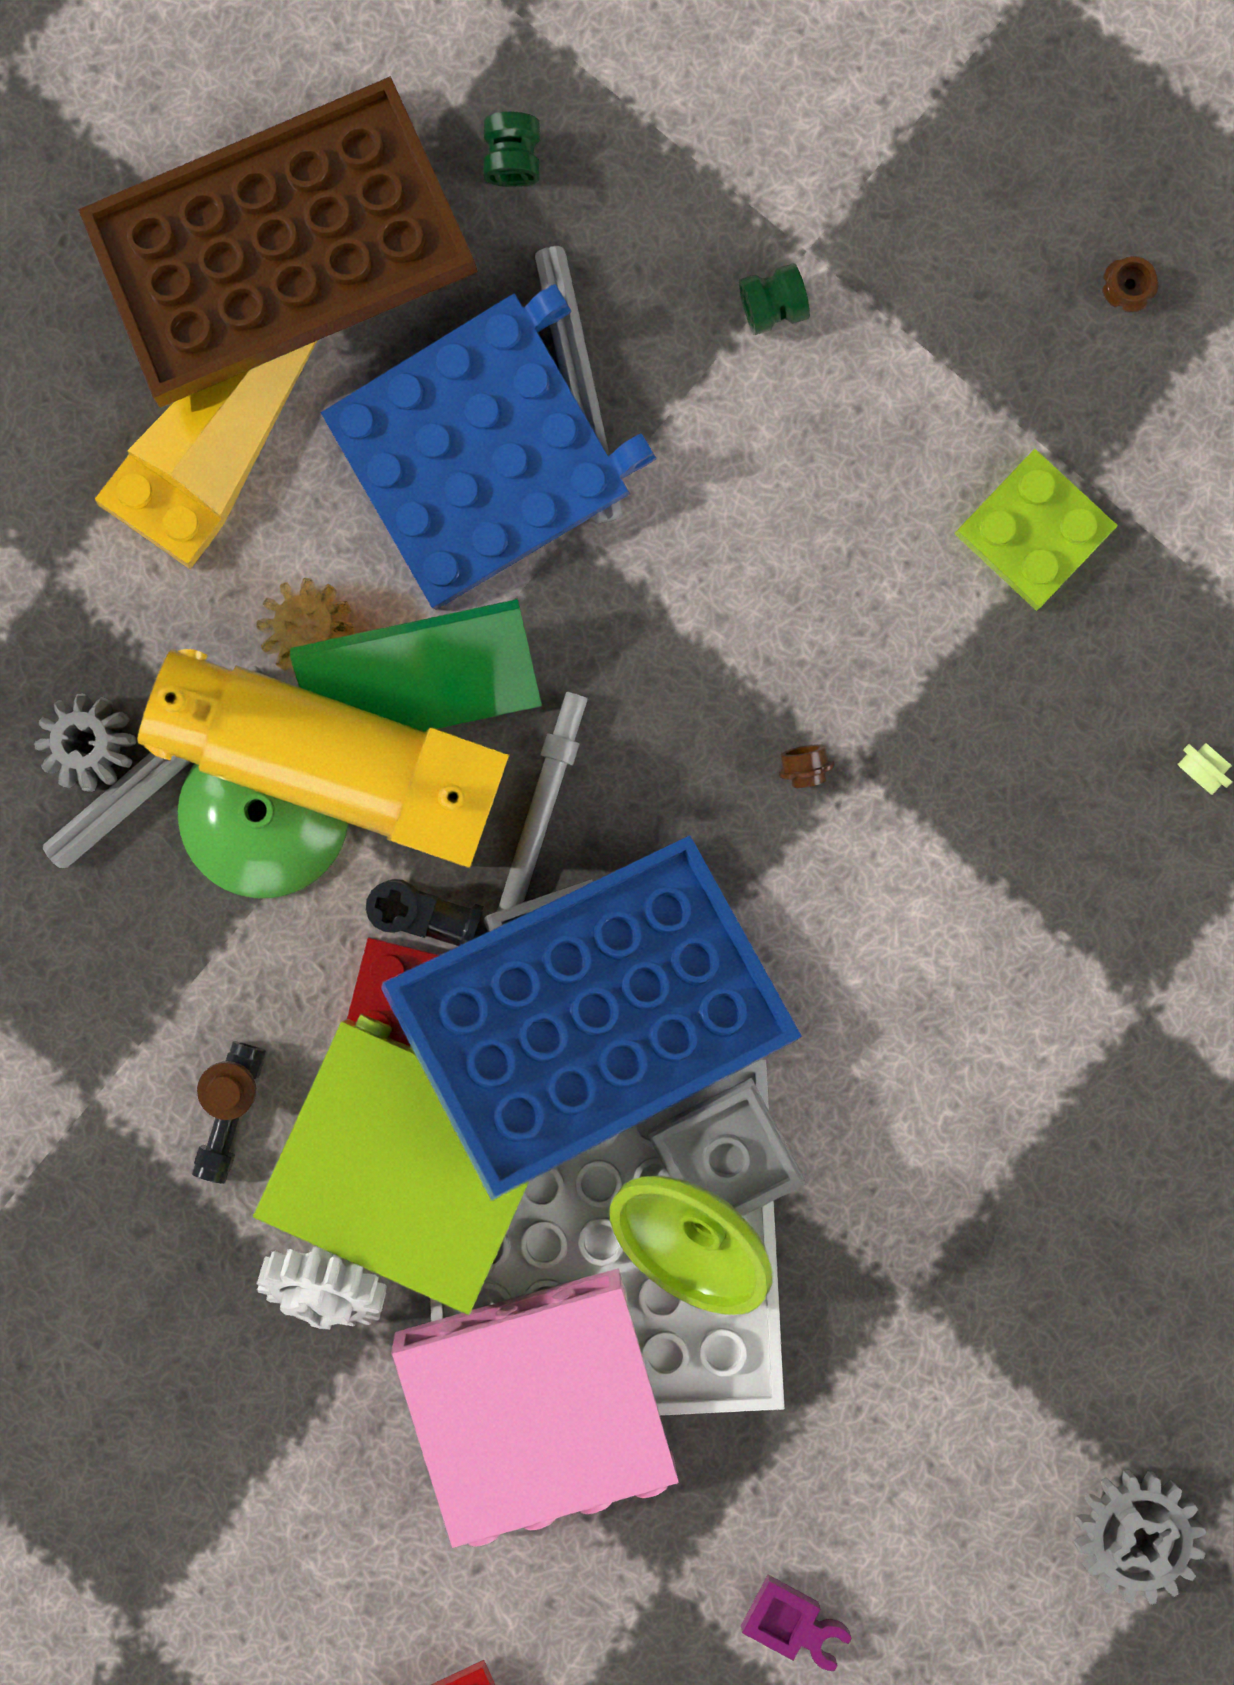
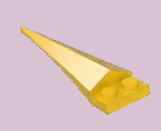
[95,341,317,570]

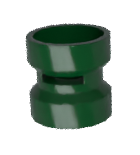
[483,111,540,187]
[739,263,810,335]

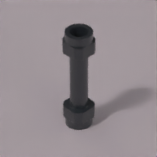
[192,1041,266,1184]

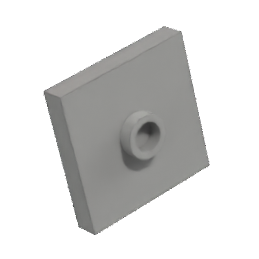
[647,1078,806,1216]

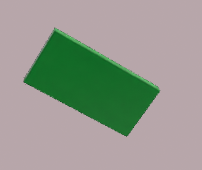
[290,599,542,732]

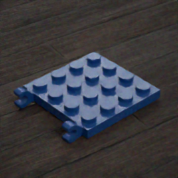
[320,284,657,610]

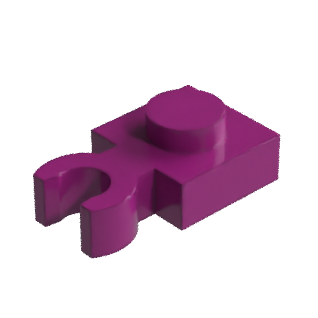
[741,1575,852,1671]

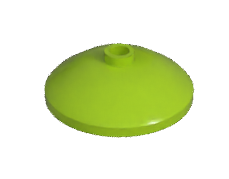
[610,1176,773,1315]

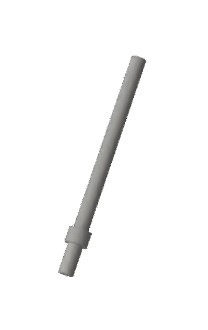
[497,692,588,912]

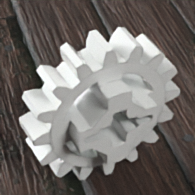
[257,1247,387,1329]

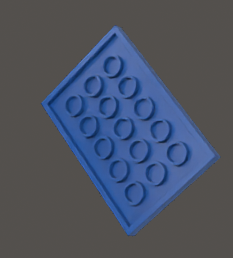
[381,835,802,1201]

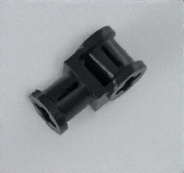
[365,879,484,946]

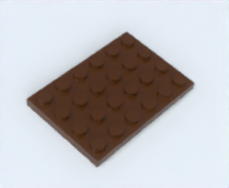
[78,76,478,408]

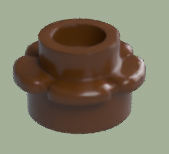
[1102,256,1158,312]
[779,744,835,788]

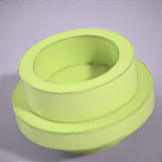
[1177,743,1232,795]

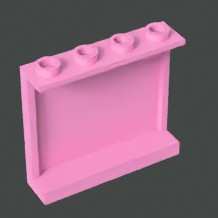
[392,1268,678,1548]

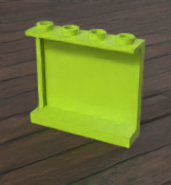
[253,1014,529,1315]

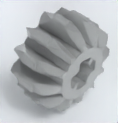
[34,693,136,792]

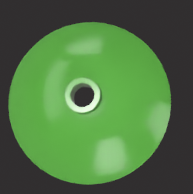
[178,763,349,898]

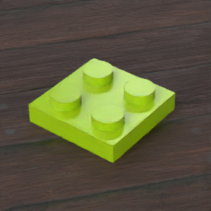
[954,448,1118,611]

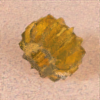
[256,578,356,671]

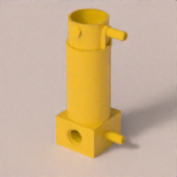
[138,649,509,868]

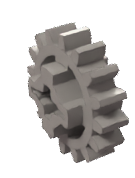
[1074,1470,1206,1604]

